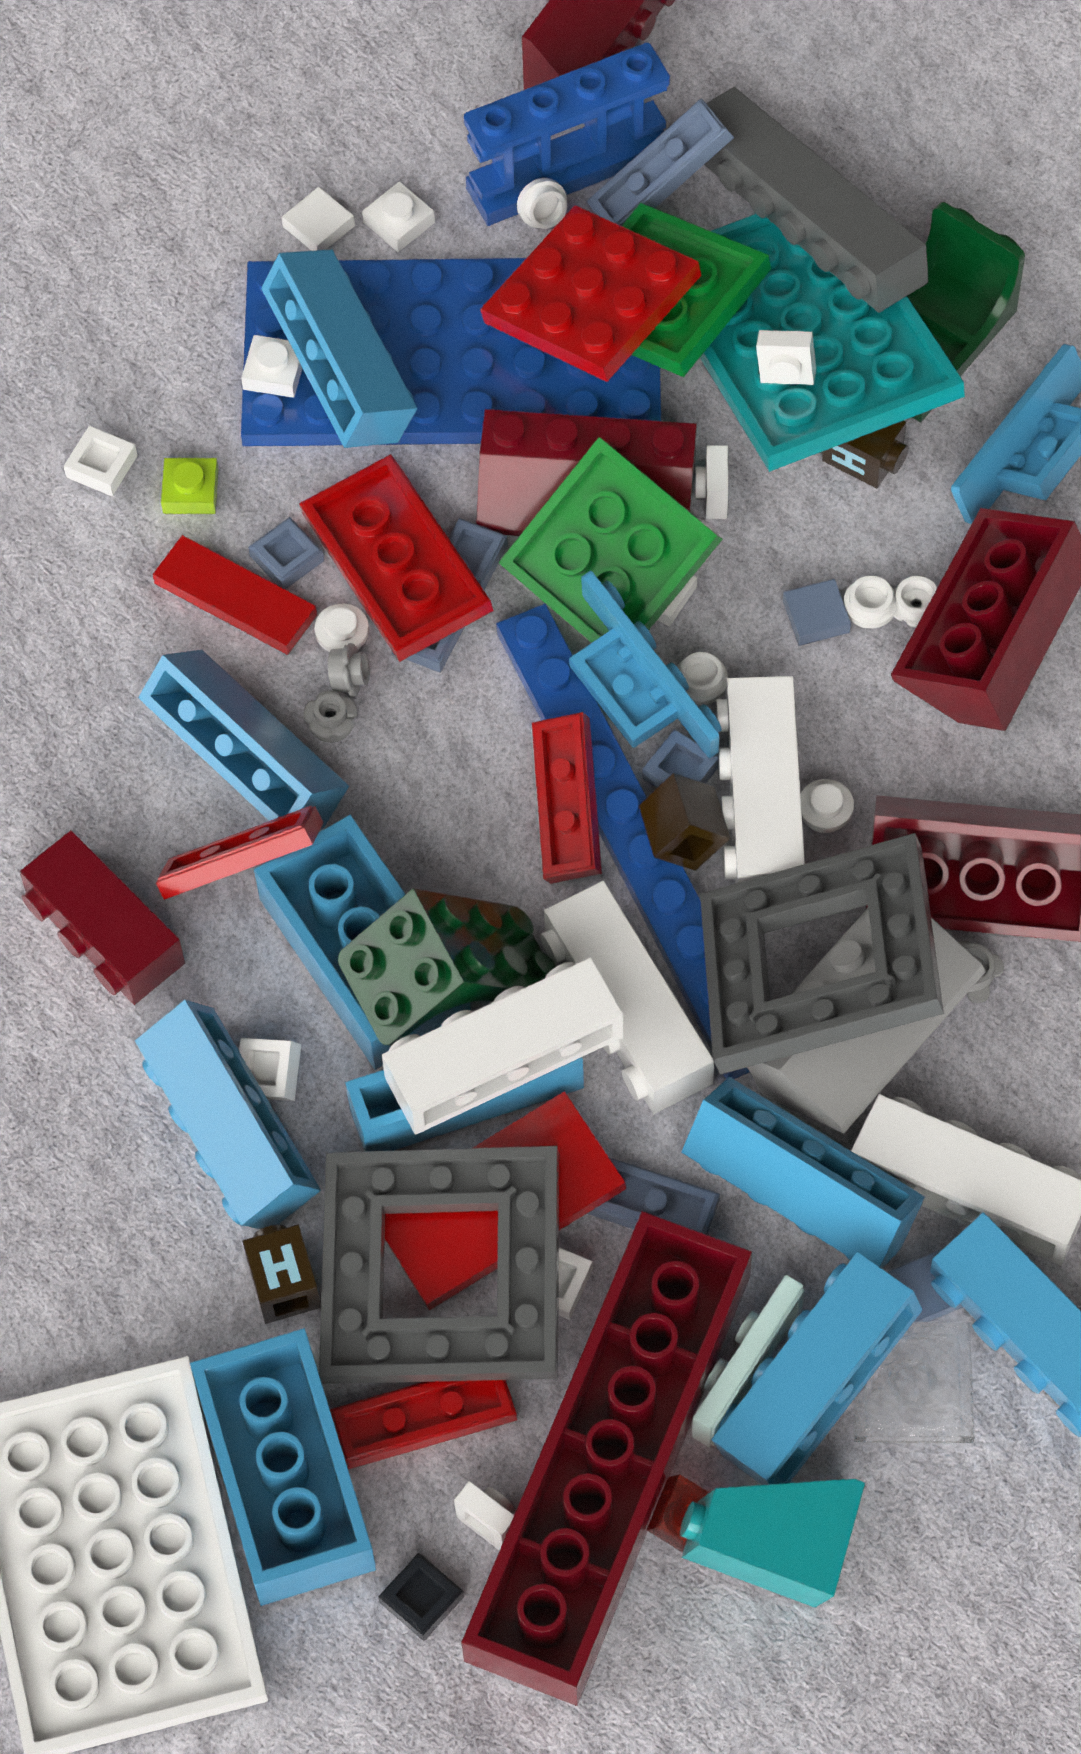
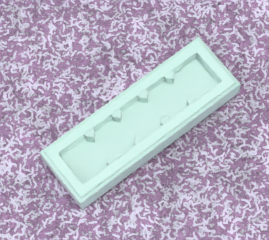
[692,1275,804,1448]

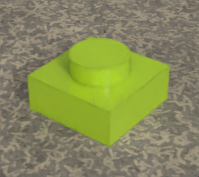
[161,458,219,514]

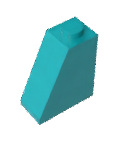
[680,1479,865,1608]

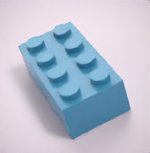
[254,815,471,1070]
[190,1328,376,1606]

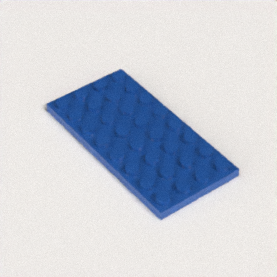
[241,258,661,447]

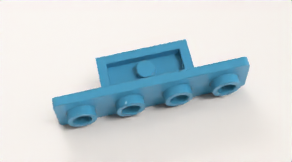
[951,344,1081,524]
[569,570,722,759]

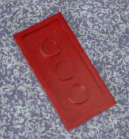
[299,454,494,662]
[385,1091,627,1311]

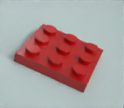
[480,205,701,382]

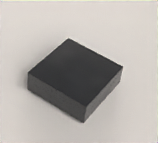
[378,1553,464,1641]

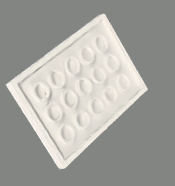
[0,1356,268,1754]

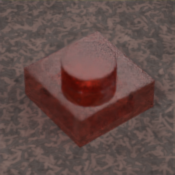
[646,1474,710,1552]

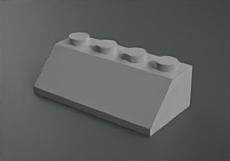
[747,908,986,1134]

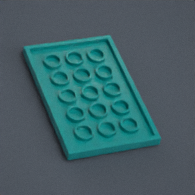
[700,214,965,472]

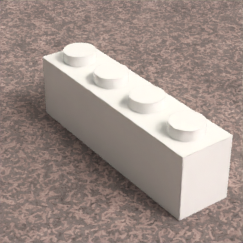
[716,676,805,884]
[540,881,714,1115]
[382,957,623,1135]
[851,1094,1081,1266]

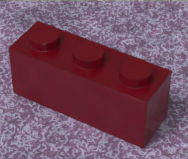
[19,830,185,1005]

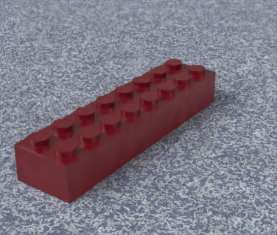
[461,1211,752,1706]

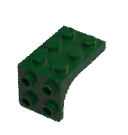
[907,202,1025,423]
[338,888,557,1046]

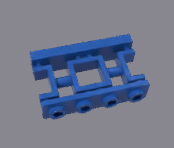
[463,43,670,226]

